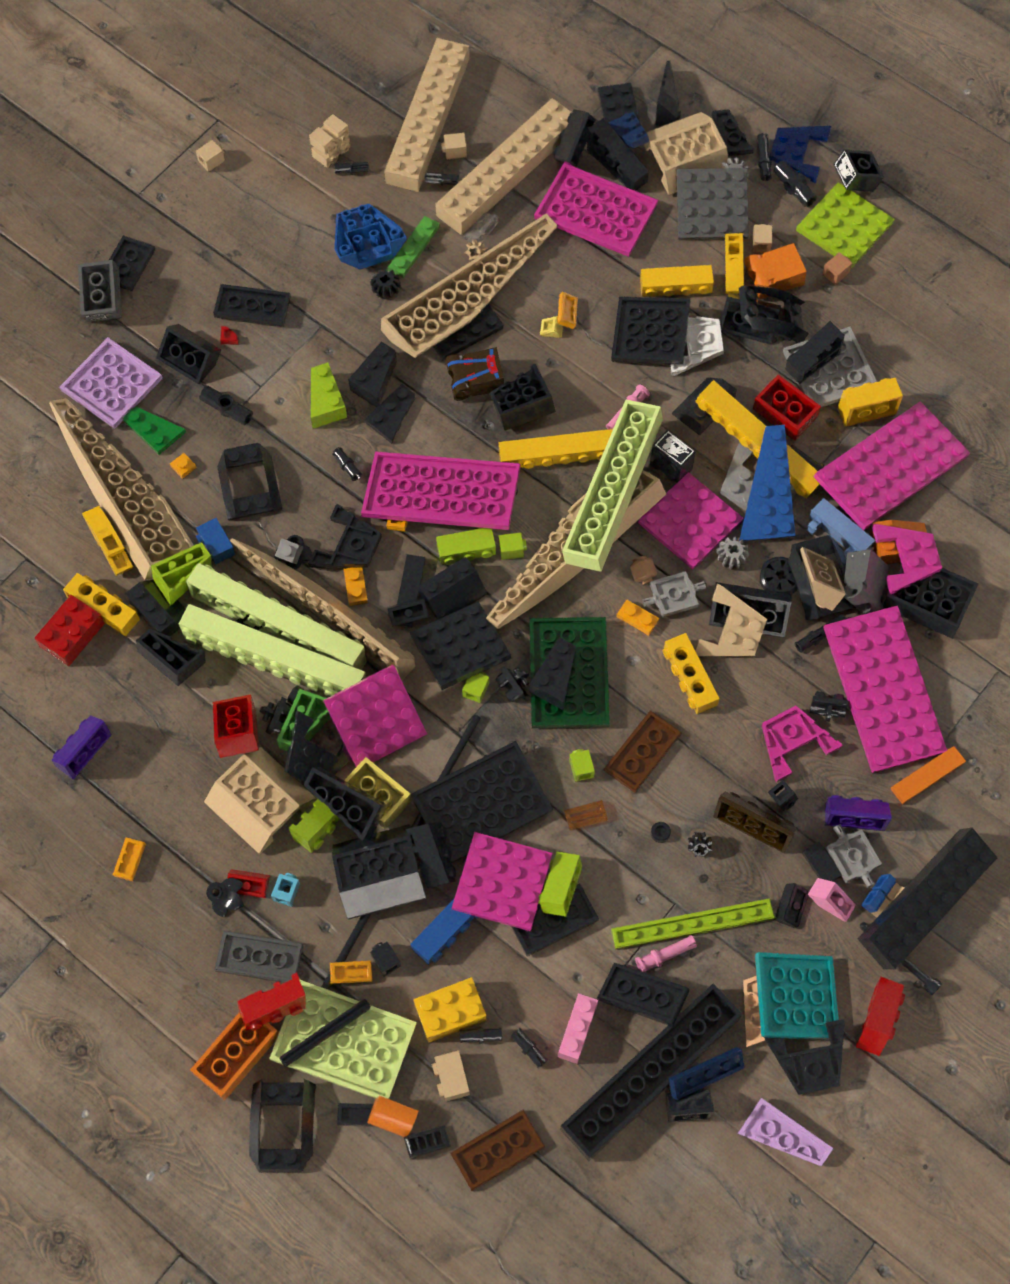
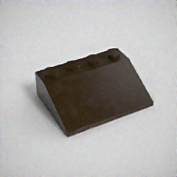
[713,791,797,854]

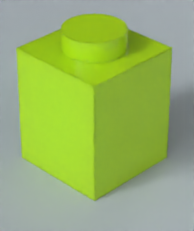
[499,533,527,560]
[462,672,489,703]
[569,749,595,782]

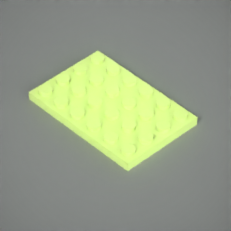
[269,980,417,1099]

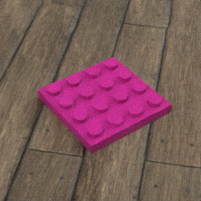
[638,472,744,570]
[323,664,427,767]
[452,832,552,931]

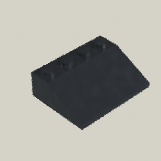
[883,566,979,639]

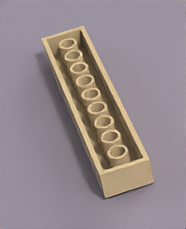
[385,38,469,192]
[436,98,572,235]

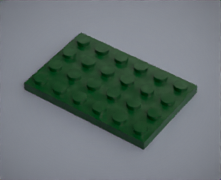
[529,617,610,728]

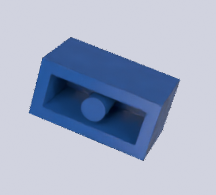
[196,518,235,565]

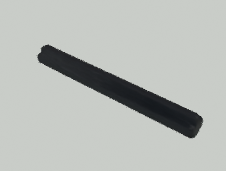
[280,999,371,1067]

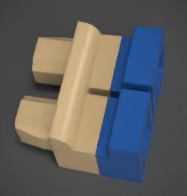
[861,874,905,918]

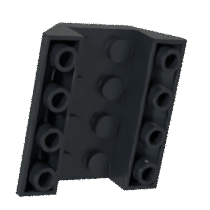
[332,824,427,920]

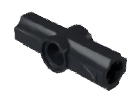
[774,160,817,207]
[199,386,253,425]

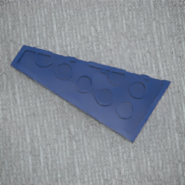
[739,425,795,541]

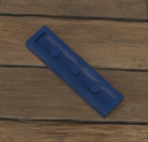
[669,1047,745,1100]

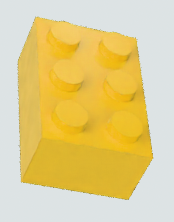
[838,377,903,427]
[413,977,487,1043]

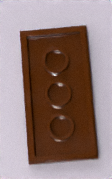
[604,710,682,793]
[450,1109,545,1192]

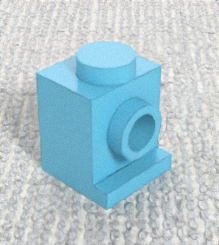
[271,873,300,907]

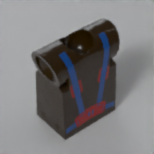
[445,347,504,401]

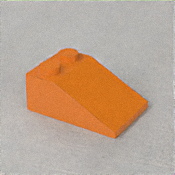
[869,520,927,564]

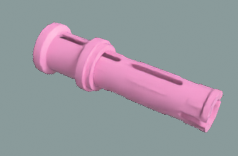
[606,384,650,429]
[635,935,697,973]

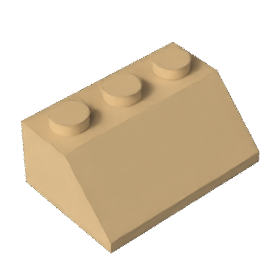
[800,547,845,611]

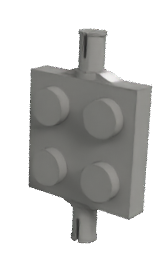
[642,571,706,618]
[826,824,882,888]

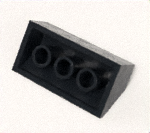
[709,582,791,637]

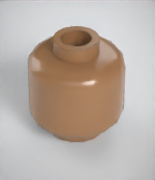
[630,556,657,585]

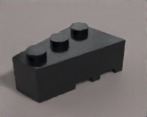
[785,321,845,384]
[136,629,206,686]

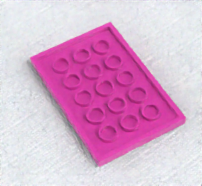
[534,163,658,257]

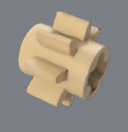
[465,239,488,260]

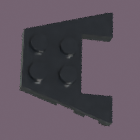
[308,504,382,568]
[284,711,352,783]
[764,1019,845,1095]

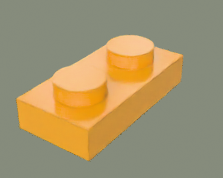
[344,568,368,606]
[616,600,659,636]

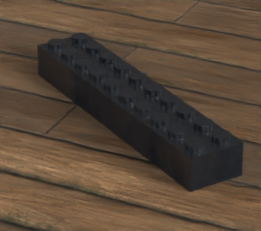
[560,983,742,1161]

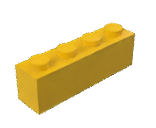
[640,265,714,297]

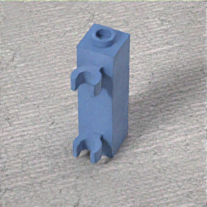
[807,498,875,558]

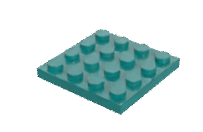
[755,952,839,1040]

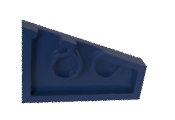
[608,112,650,148]

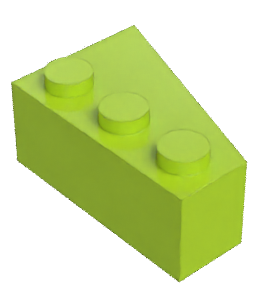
[311,362,347,429]
[151,542,212,606]
[289,799,340,853]

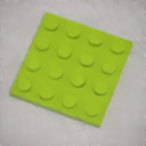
[796,182,894,268]

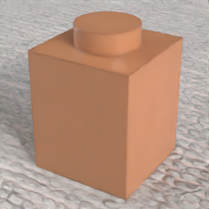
[822,252,852,285]

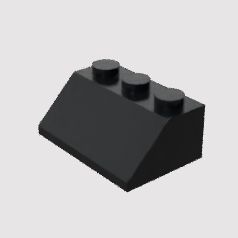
[554,109,596,167]
[720,292,781,344]
[156,324,221,384]
[672,377,737,436]
[418,557,487,620]
[125,579,186,636]

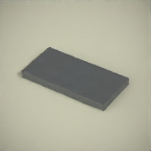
[215,930,304,983]

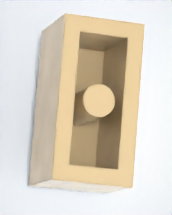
[432,1050,470,1101]

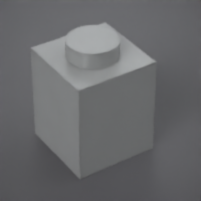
[275,538,303,564]

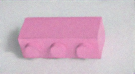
[558,993,598,1064]

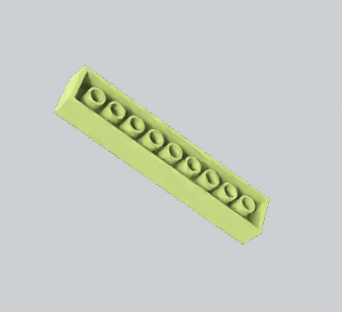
[562,400,663,572]
[186,563,367,670]
[179,604,366,697]

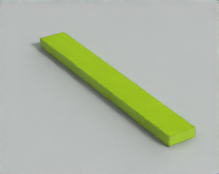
[611,898,775,950]

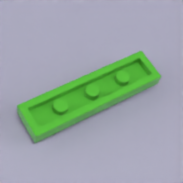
[388,216,440,278]

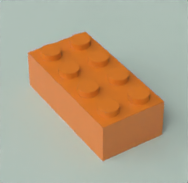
[190,1013,279,1101]

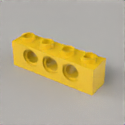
[63,572,140,637]
[662,633,720,714]

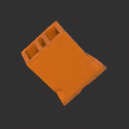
[743,243,807,299]

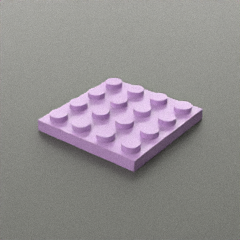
[60,337,163,429]

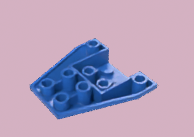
[334,204,407,270]

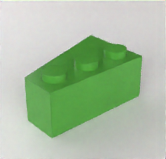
[277,689,331,751]

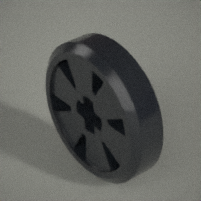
[759,557,798,595]

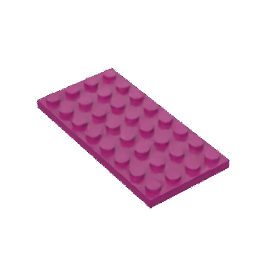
[814,401,970,530]
[361,452,521,530]
[823,606,947,773]

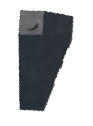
[655,60,681,126]

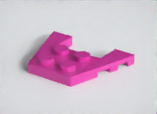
[872,524,942,594]
[761,705,843,783]

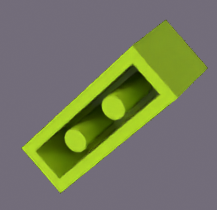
[436,528,496,565]
[539,852,583,916]

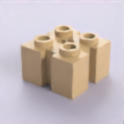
[309,114,351,168]

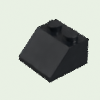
[666,1088,714,1122]

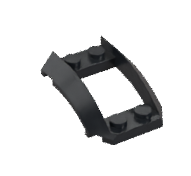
[739,284,809,344]
[217,443,283,520]
[787,535,856,620]
[249,1079,316,1173]

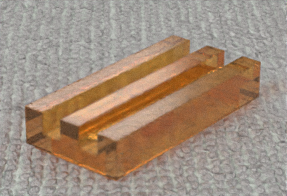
[564,800,608,831]

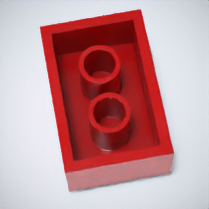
[753,375,821,441]
[35,595,105,666]
[213,694,259,758]

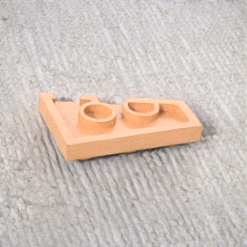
[743,976,765,1047]

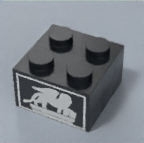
[834,149,884,192]
[650,430,696,483]

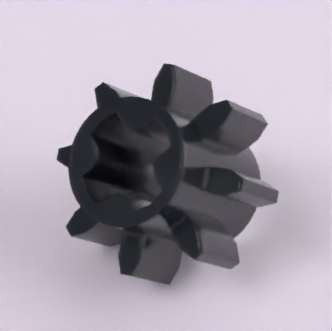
[688,832,712,857]

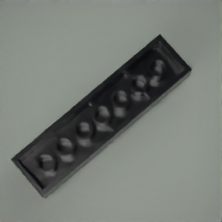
[857,827,998,969]

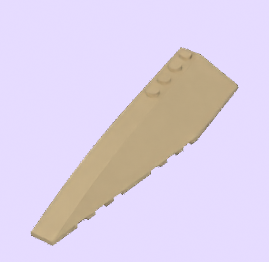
[381,214,557,358]
[49,398,194,580]
[486,470,666,629]
[230,538,415,681]

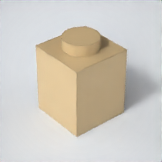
[441,133,467,160]
[196,140,225,172]
[752,224,772,253]

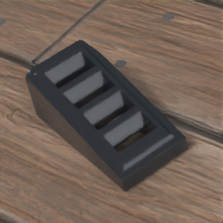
[404,1125,451,1159]

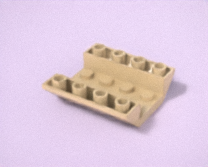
[643,112,728,195]
[204,747,316,855]

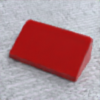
[227,869,270,898]

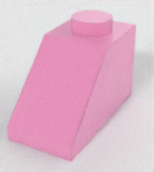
[808,878,856,922]

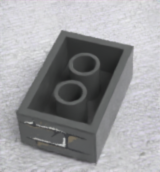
[78,260,122,322]

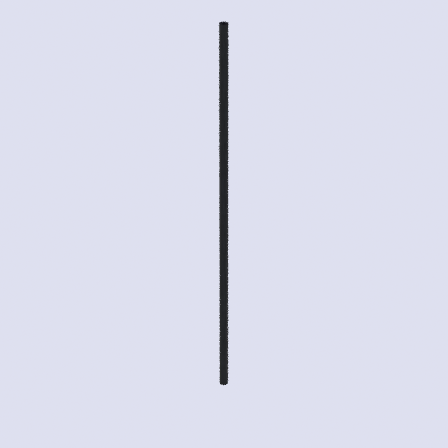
[321,714,481,990]

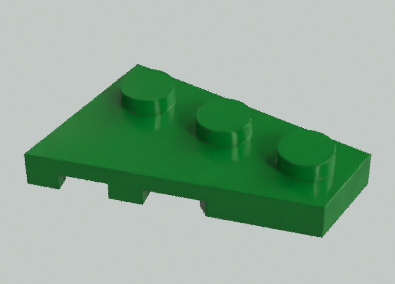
[123,407,186,455]

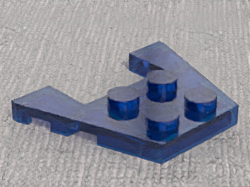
[770,126,831,183]

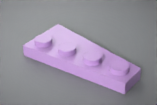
[738,1098,833,1166]

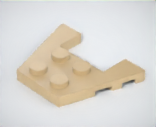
[695,584,767,656]

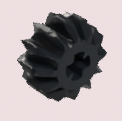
[370,269,401,299]

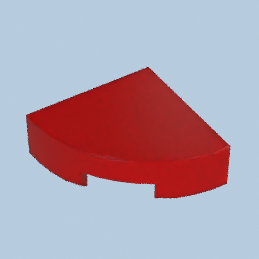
[220,326,239,345]

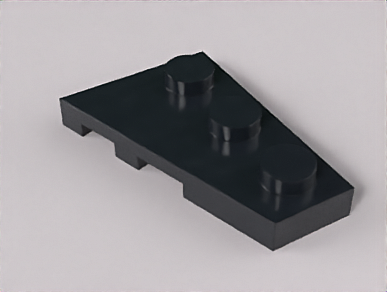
[365,384,416,444]

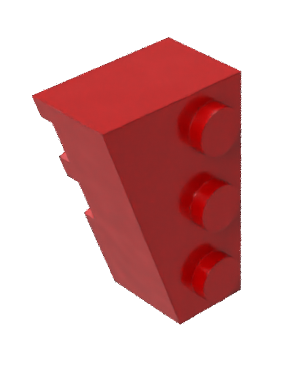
[237,973,306,1031]
[856,976,905,1056]

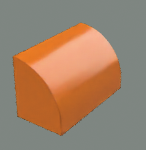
[367,1096,418,1137]

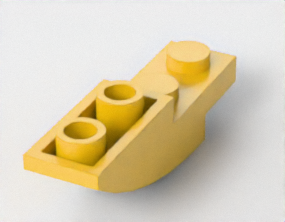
[725,233,744,294]
[82,506,133,576]

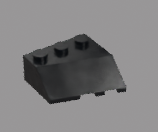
[490,364,556,431]

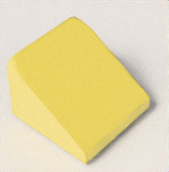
[540,316,563,338]

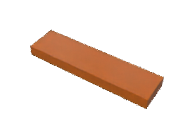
[891,746,966,805]

